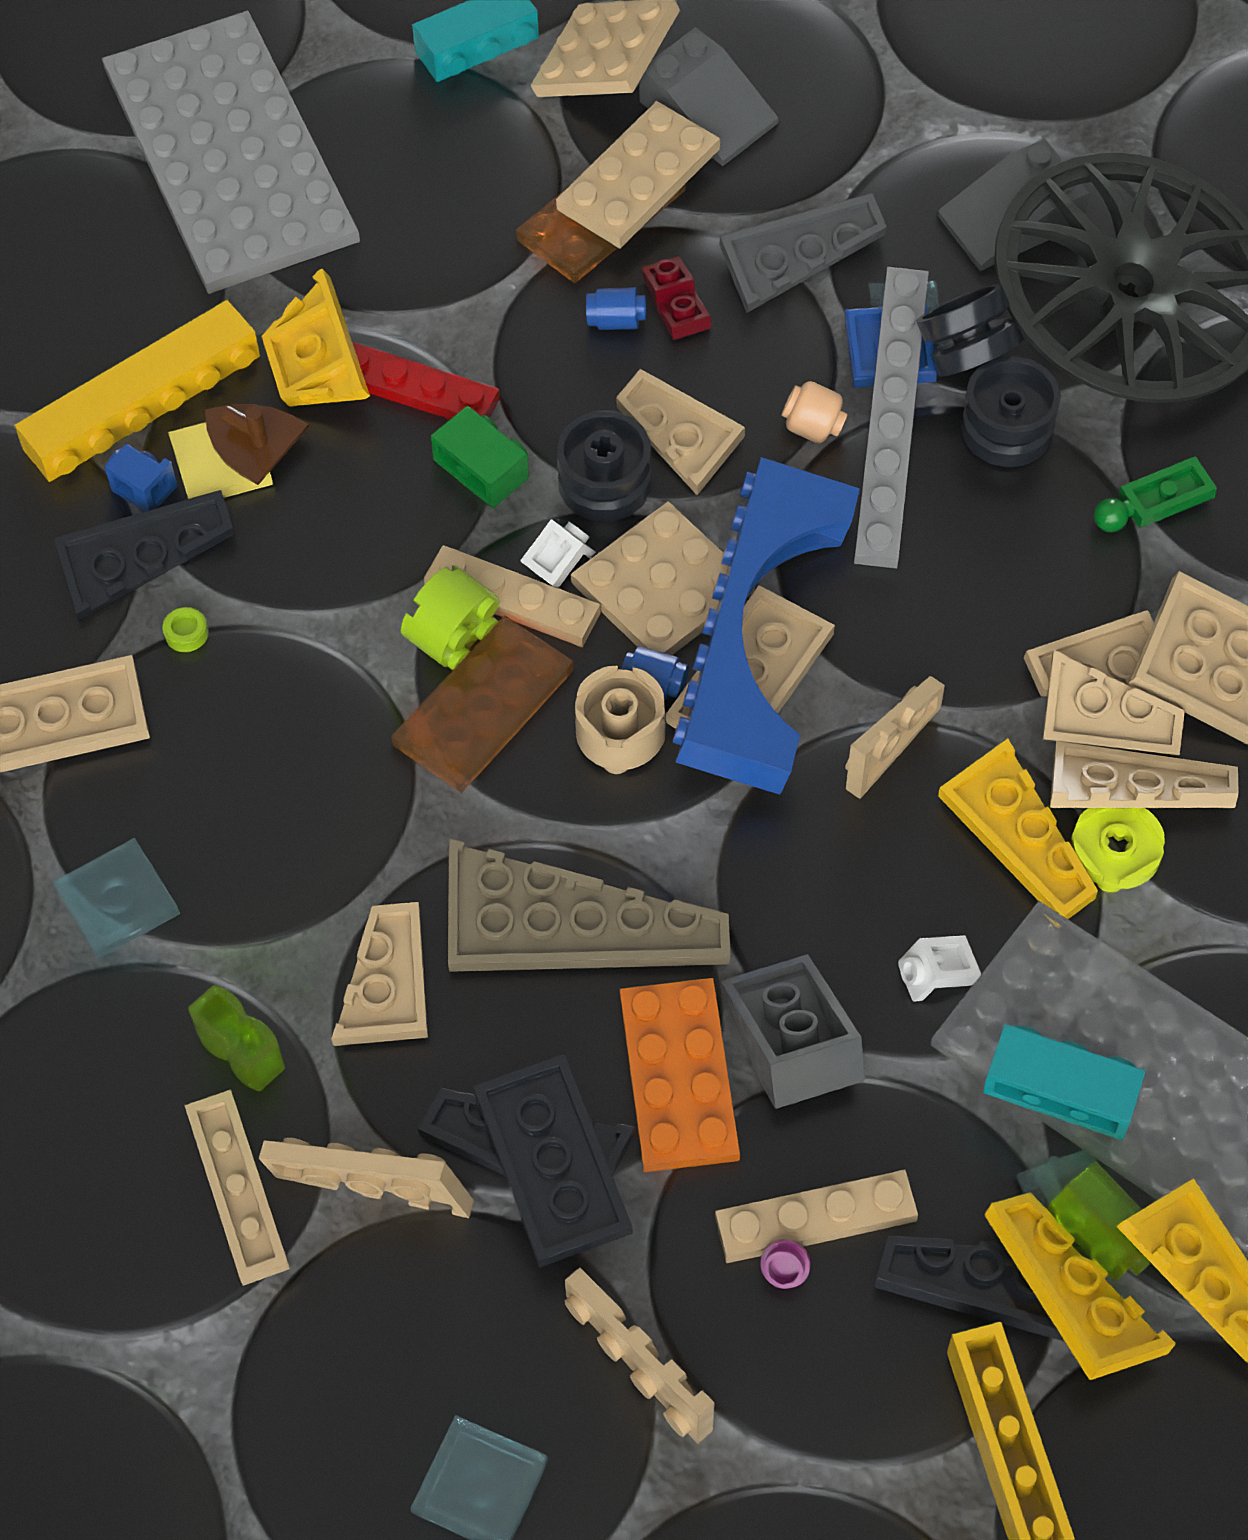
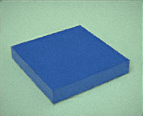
[844,304,937,388]

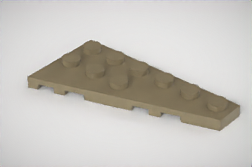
[448,838,730,972]

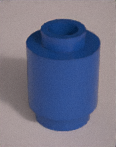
[586,287,647,330]
[622,646,690,700]

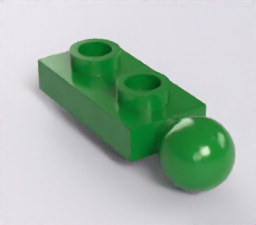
[1094,456,1217,532]

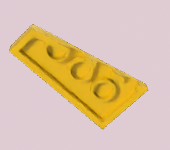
[1116,1178,1248,1363]
[984,1192,1176,1380]

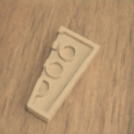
[1050,741,1239,808]

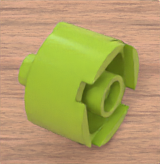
[400,565,500,672]

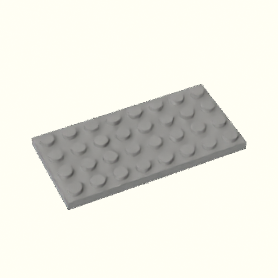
[102,11,360,294]

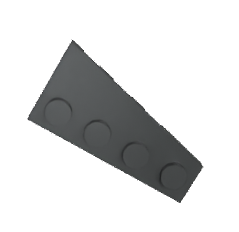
[719,193,887,313]

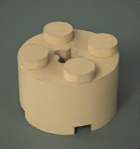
[574,666,665,774]

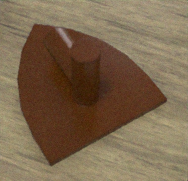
[205,404,309,485]

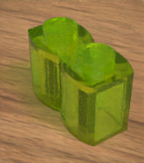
[188,985,285,1091]

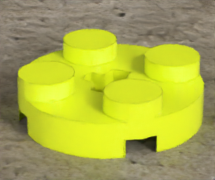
[1070,808,1165,893]

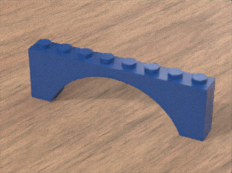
[672,457,860,795]

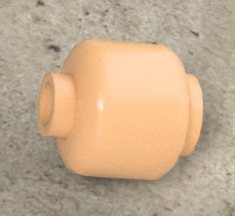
[781,381,847,443]

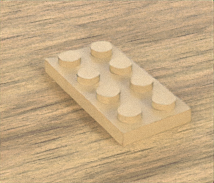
[556,101,720,248]
[666,585,835,728]
[0,655,150,772]

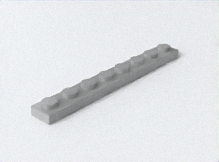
[854,267,929,569]

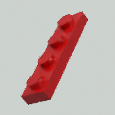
[352,341,500,419]

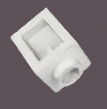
[521,519,595,588]
[898,935,982,1001]

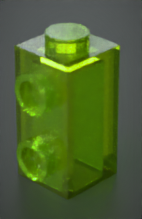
[1046,1161,1151,1283]

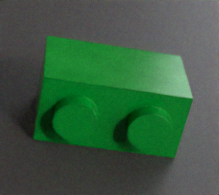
[431,406,529,509]

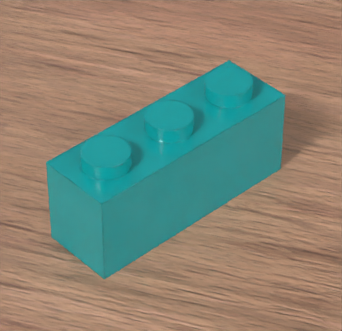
[412,0,539,82]
[983,1024,1146,1141]

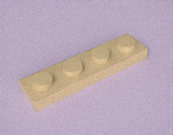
[424,545,601,648]
[184,1090,290,1286]
[715,1170,918,1263]

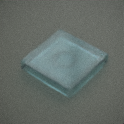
[53,838,180,959]
[410,1415,548,1540]

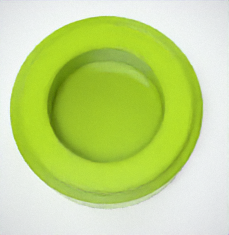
[163,607,209,652]

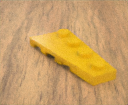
[938,738,1098,924]

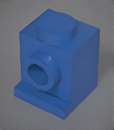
[104,444,178,512]

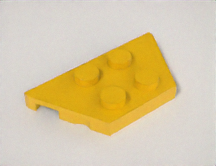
[262,269,370,407]

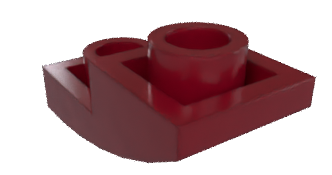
[641,256,711,340]

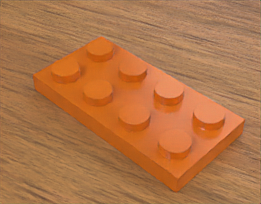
[620,978,740,1173]

